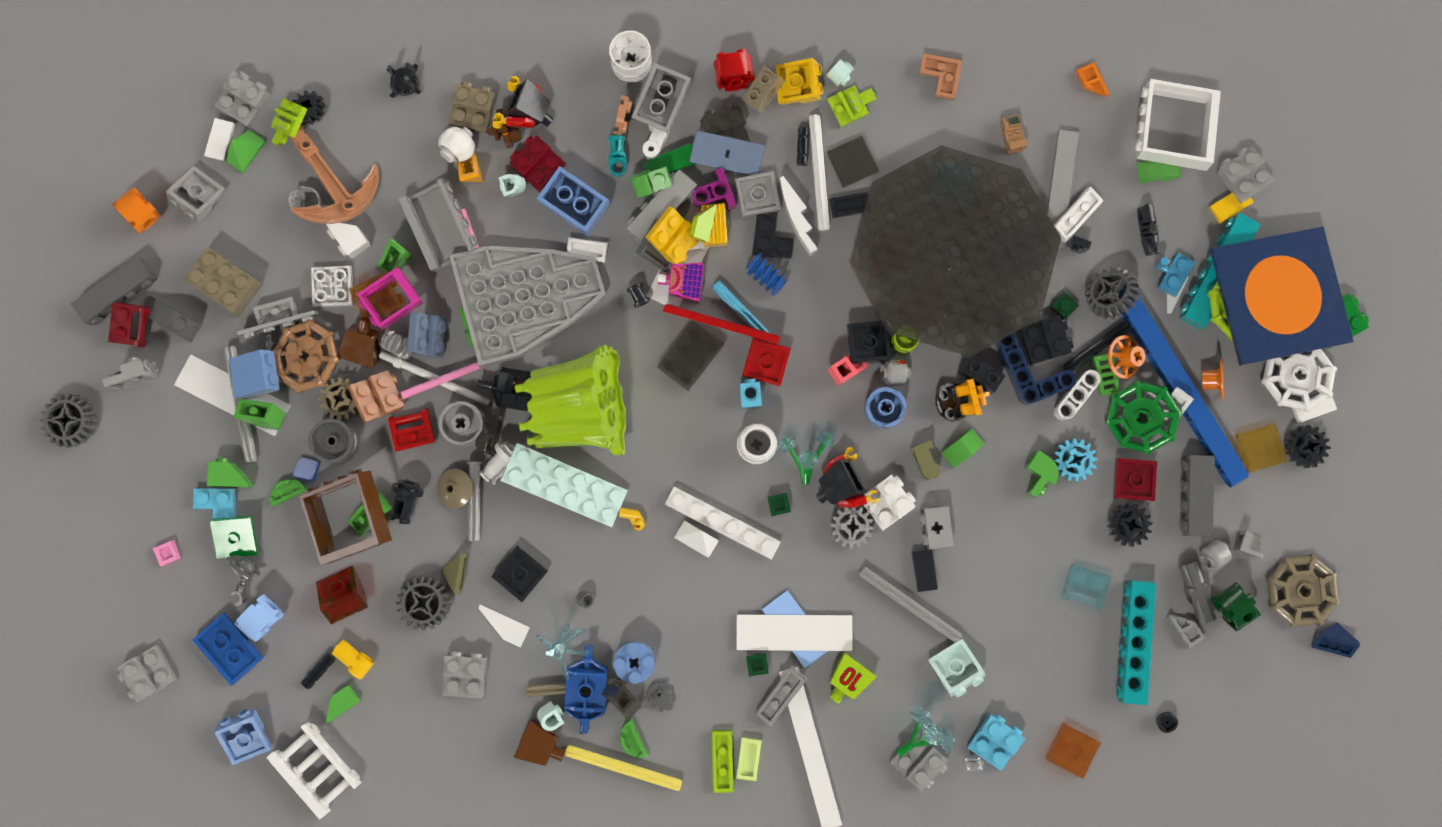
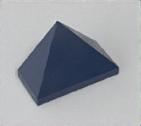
[1311,622,1360,658]

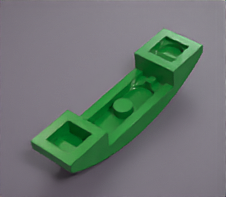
[642,143,697,174]

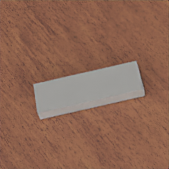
[755,666,808,727]

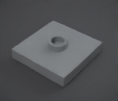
[735,171,781,218]

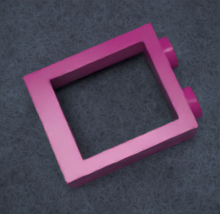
[357,267,423,330]

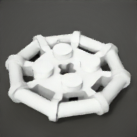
[1261,349,1337,412]

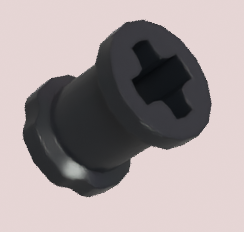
[627,282,651,308]

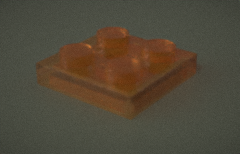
[1045,723,1101,779]

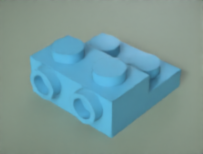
[966,713,1025,771]

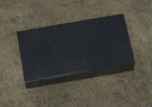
[829,191,872,219]
[911,549,938,592]

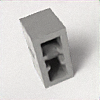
[919,506,954,549]

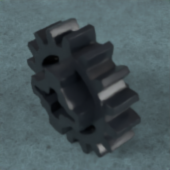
[1284,425,1331,468]
[1107,503,1153,547]

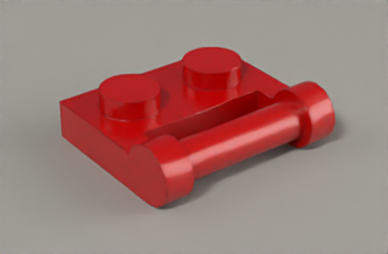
[388,408,436,452]

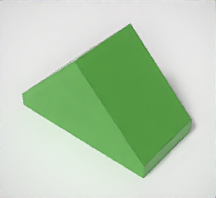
[377,239,413,274]
[941,428,984,468]

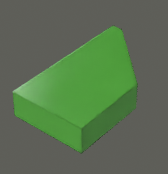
[326,684,360,723]

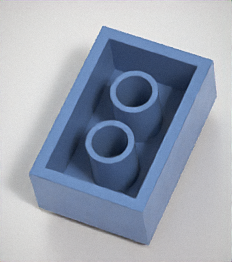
[537,166,610,237]

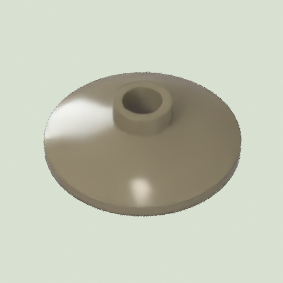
[437,469,473,509]

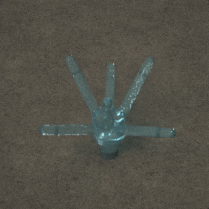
[536,624,589,680]

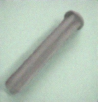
[467,462,483,542]

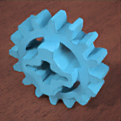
[1053,438,1098,482]

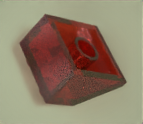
[316,566,368,624]

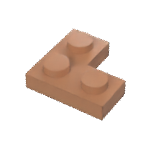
[919,53,962,101]

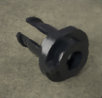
[390,479,424,524]

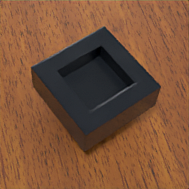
[1066,235,1092,254]

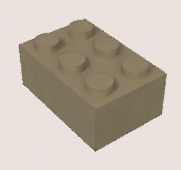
[183,247,263,316]

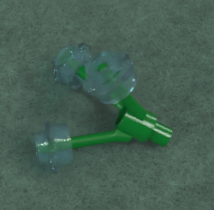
[778,431,836,485]

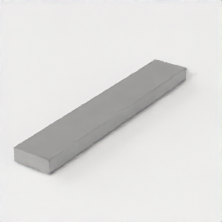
[1042,129,1079,249]

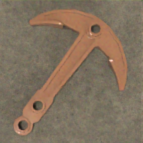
[289,125,379,224]

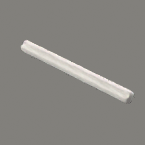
[809,114,830,231]

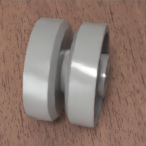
[439,401,487,447]

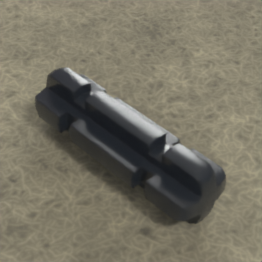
[796,127,809,166]
[301,654,335,689]

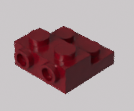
[509,135,566,193]

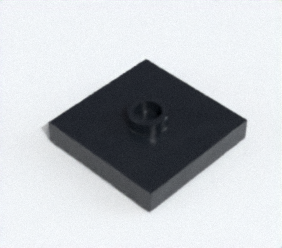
[491,545,548,602]

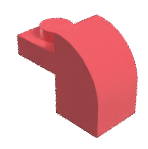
[827,355,868,387]

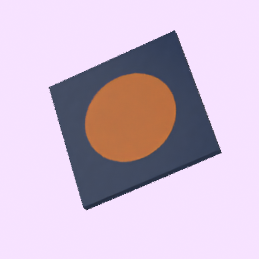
[1210,226,1354,366]

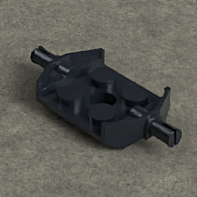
[477,367,532,412]

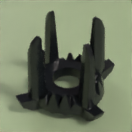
[386,63,422,98]

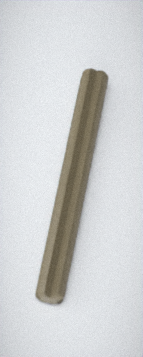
[526,678,626,697]

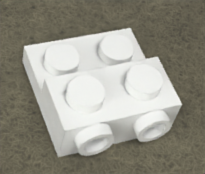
[863,475,916,531]

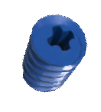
[746,253,789,296]

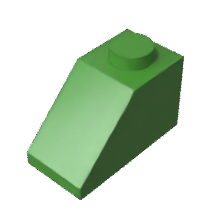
[233,399,286,431]
[207,458,254,488]
[348,493,393,537]

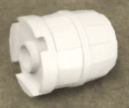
[737,424,777,464]

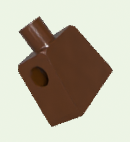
[337,317,380,368]
[514,719,566,766]

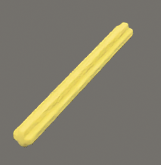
[565,745,682,791]

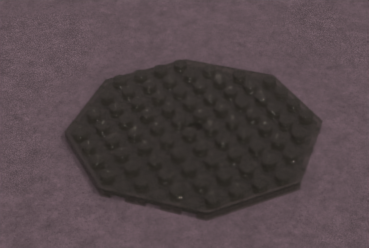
[849,145,1061,357]

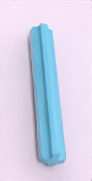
[712,281,770,333]

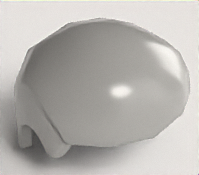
[288,186,322,209]

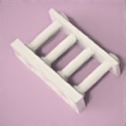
[266,722,362,820]

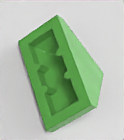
[226,130,266,173]

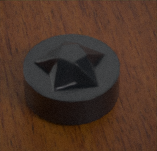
[1156,711,1178,733]

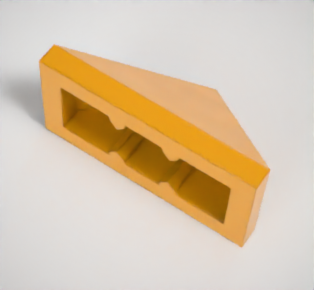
[457,153,484,183]

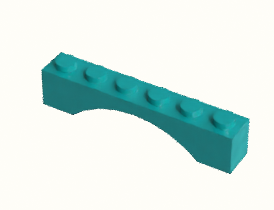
[1179,213,1261,330]

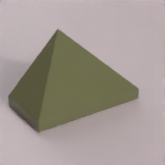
[441,553,468,594]

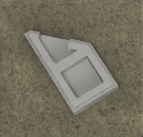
[1167,615,1206,649]

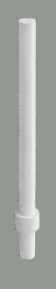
[379,350,491,407]

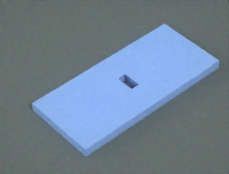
[762,590,827,668]

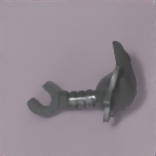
[226,555,261,606]

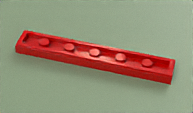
[663,304,781,344]

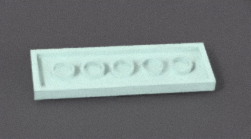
[500,443,628,527]

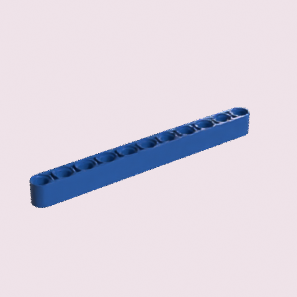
[1122,295,1249,488]

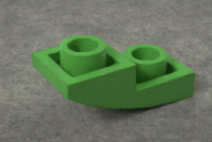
[1136,161,1182,184]

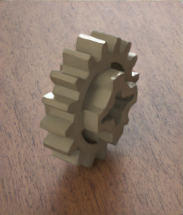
[318,377,358,421]

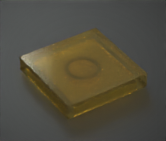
[1235,424,1287,473]

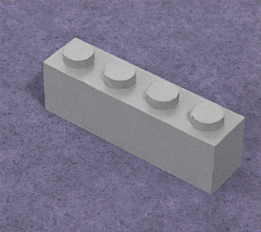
[627,169,697,243]

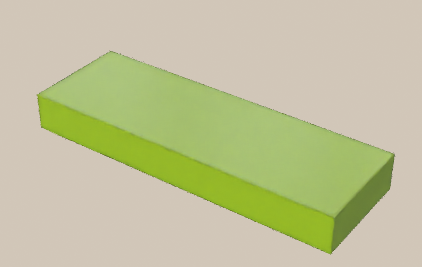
[712,730,734,793]

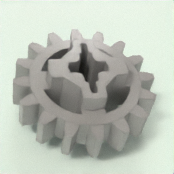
[830,507,874,549]

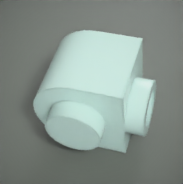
[827,59,854,87]
[498,174,526,197]
[537,701,564,731]

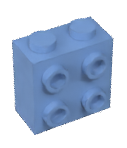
[229,349,280,399]

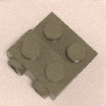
[448,81,496,134]

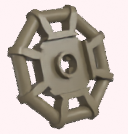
[1266,554,1340,628]

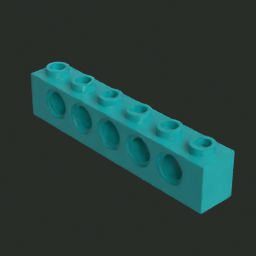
[1116,580,1157,705]

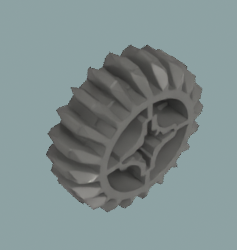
[1085,267,1141,320]
[39,393,97,448]
[396,575,451,630]

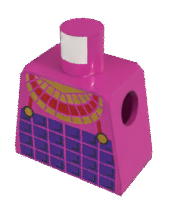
[658,263,704,303]

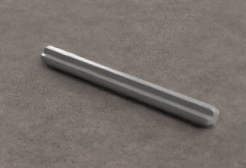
[224,346,257,463]
[859,567,962,643]

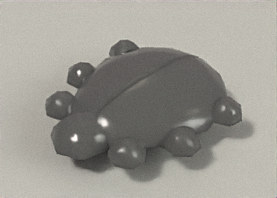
[645,681,676,712]

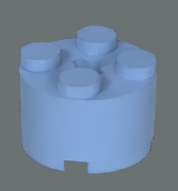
[864,387,906,429]
[613,641,655,684]

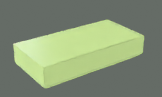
[736,737,762,781]

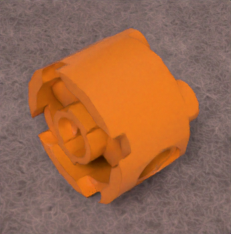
[111,187,161,235]

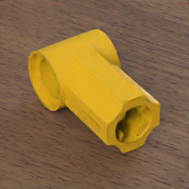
[331,640,375,680]

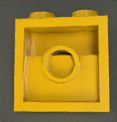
[775,58,823,105]
[645,206,699,265]

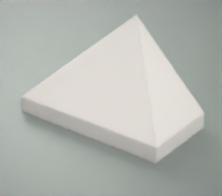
[674,521,719,558]

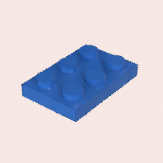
[192,613,264,686]

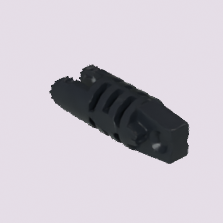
[1137,203,1160,256]

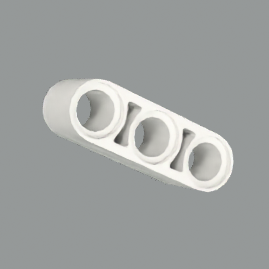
[1054,370,1100,420]

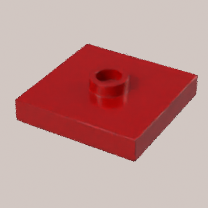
[742,337,791,386]

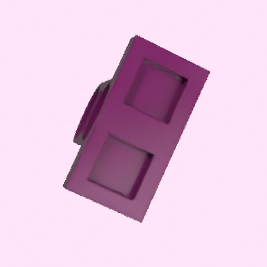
[692,168,736,211]

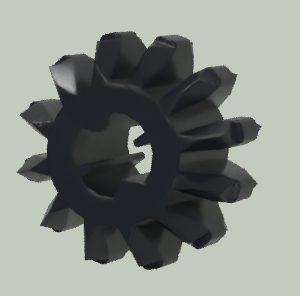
[292,90,326,125]

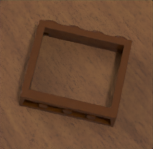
[299,469,392,565]

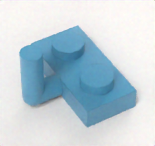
[1155,253,1195,297]

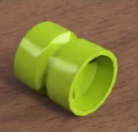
[891,325,920,354]

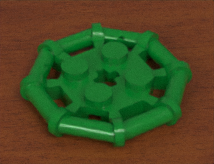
[1104,380,1182,455]

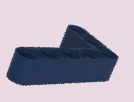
[986,312,1077,405]

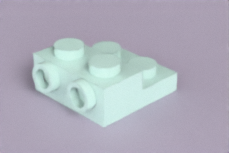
[928,639,985,698]

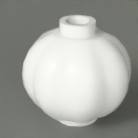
[438,127,475,163]

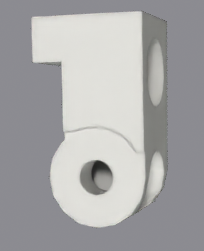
[642,126,670,160]

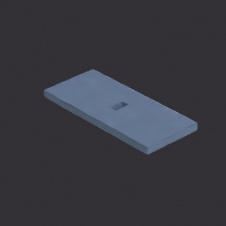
[689,130,765,175]

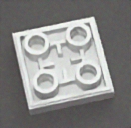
[311,265,354,308]

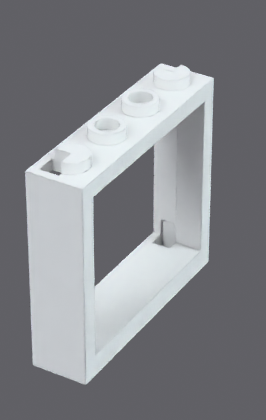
[1135,79,1221,171]

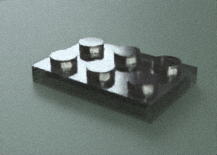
[657,320,725,392]

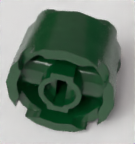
[1212,582,1261,631]

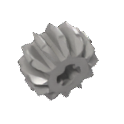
[380,330,413,359]

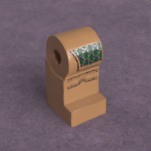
[1000,114,1028,155]

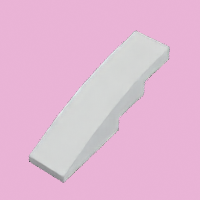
[779,176,818,256]

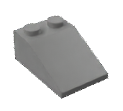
[631,63,692,133]

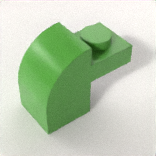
[629,166,673,197]
[1024,450,1058,497]

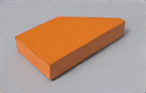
[1075,62,1110,97]

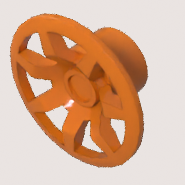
[1108,335,1145,379]
[1202,358,1224,401]

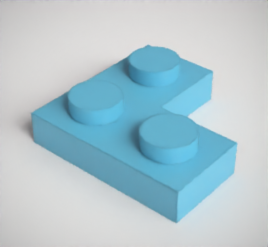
[193,489,236,519]

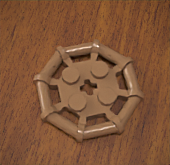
[271,319,340,394]

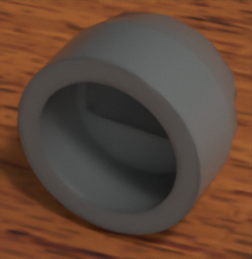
[576,591,594,609]

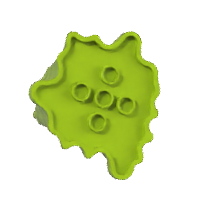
[515,344,626,456]

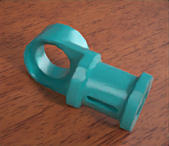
[608,135,627,178]

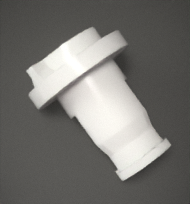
[480,441,514,485]

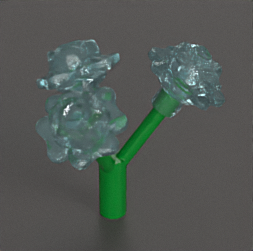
[896,708,955,757]

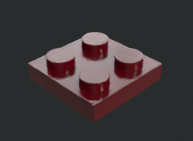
[1113,458,1158,501]

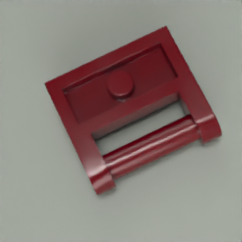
[108,302,150,347]

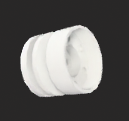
[609,31,652,82]

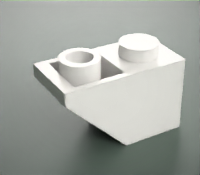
[326,223,372,259]

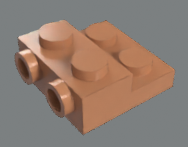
[348,370,405,424]

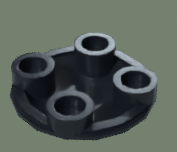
[935,383,969,422]

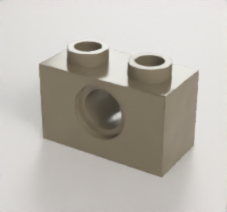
[742,66,785,114]

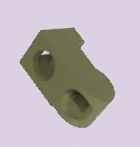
[910,440,940,479]

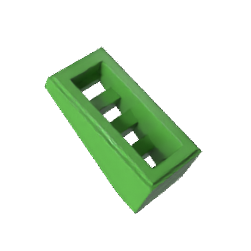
[1091,354,1120,397]

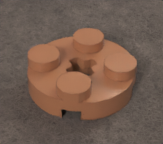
[613,95,632,135]

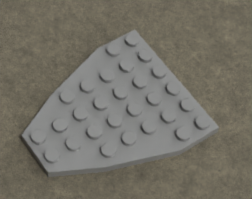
[449,246,606,368]

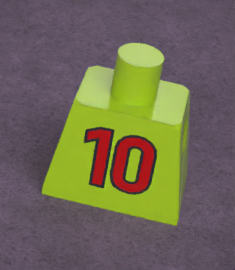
[829,652,877,704]

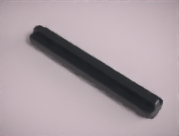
[1063,321,1131,371]

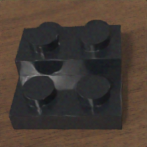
[1019,315,1074,365]
[846,320,894,364]

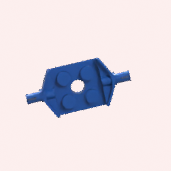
[564,644,608,734]

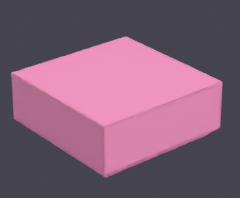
[153,540,181,567]

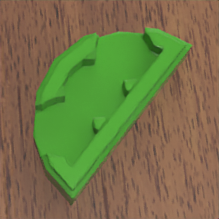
[269,479,308,507]
[619,718,648,758]

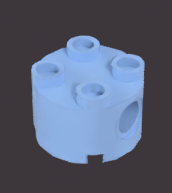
[234,594,284,642]

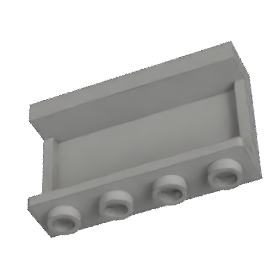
[399,178,478,272]

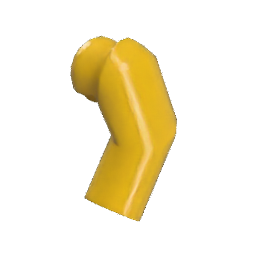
[619,508,645,531]

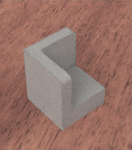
[1233,531,1264,558]

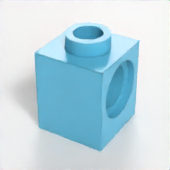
[740,379,762,409]

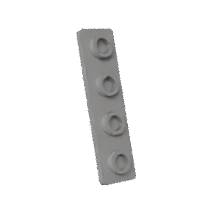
[236,297,319,339]

